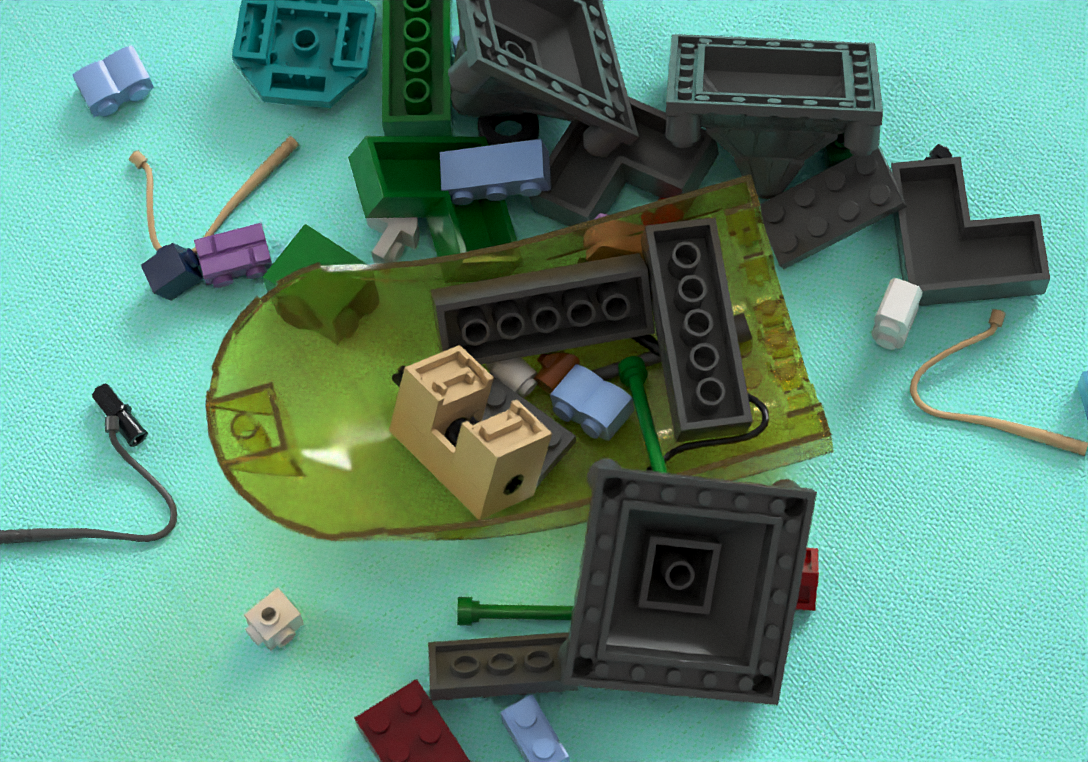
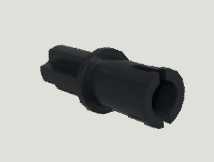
[92,383,148,447]

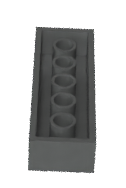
[640,217,753,443]
[430,253,655,365]

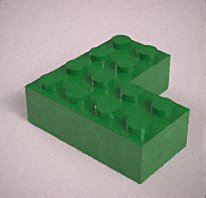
[348,136,522,279]

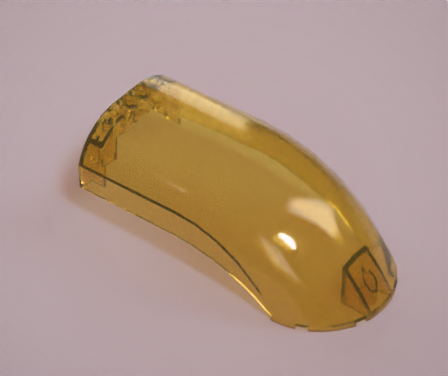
[205,174,834,542]

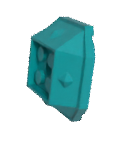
[232,0,377,108]

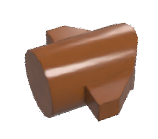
[533,350,580,394]

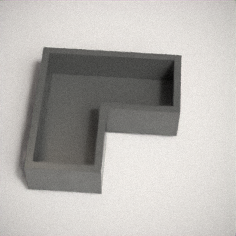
[529,97,719,233]
[890,157,1050,306]

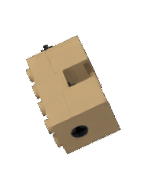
[389,345,552,521]

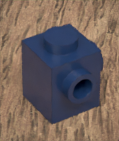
[141,243,203,301]

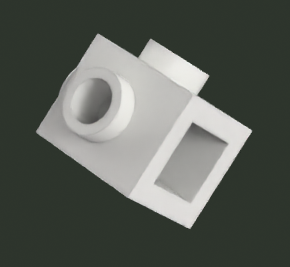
[244,587,304,651]

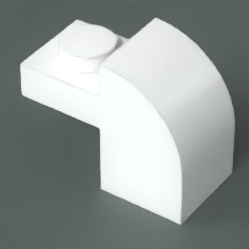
[366,218,420,272]

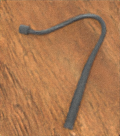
[0,416,177,544]

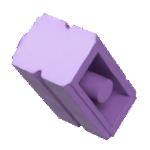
[194,223,272,288]

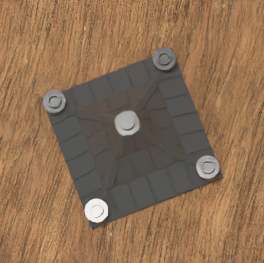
[448,0,639,158]
[665,34,883,199]
[558,459,817,705]

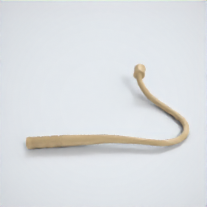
[129,136,299,254]
[910,309,1088,456]

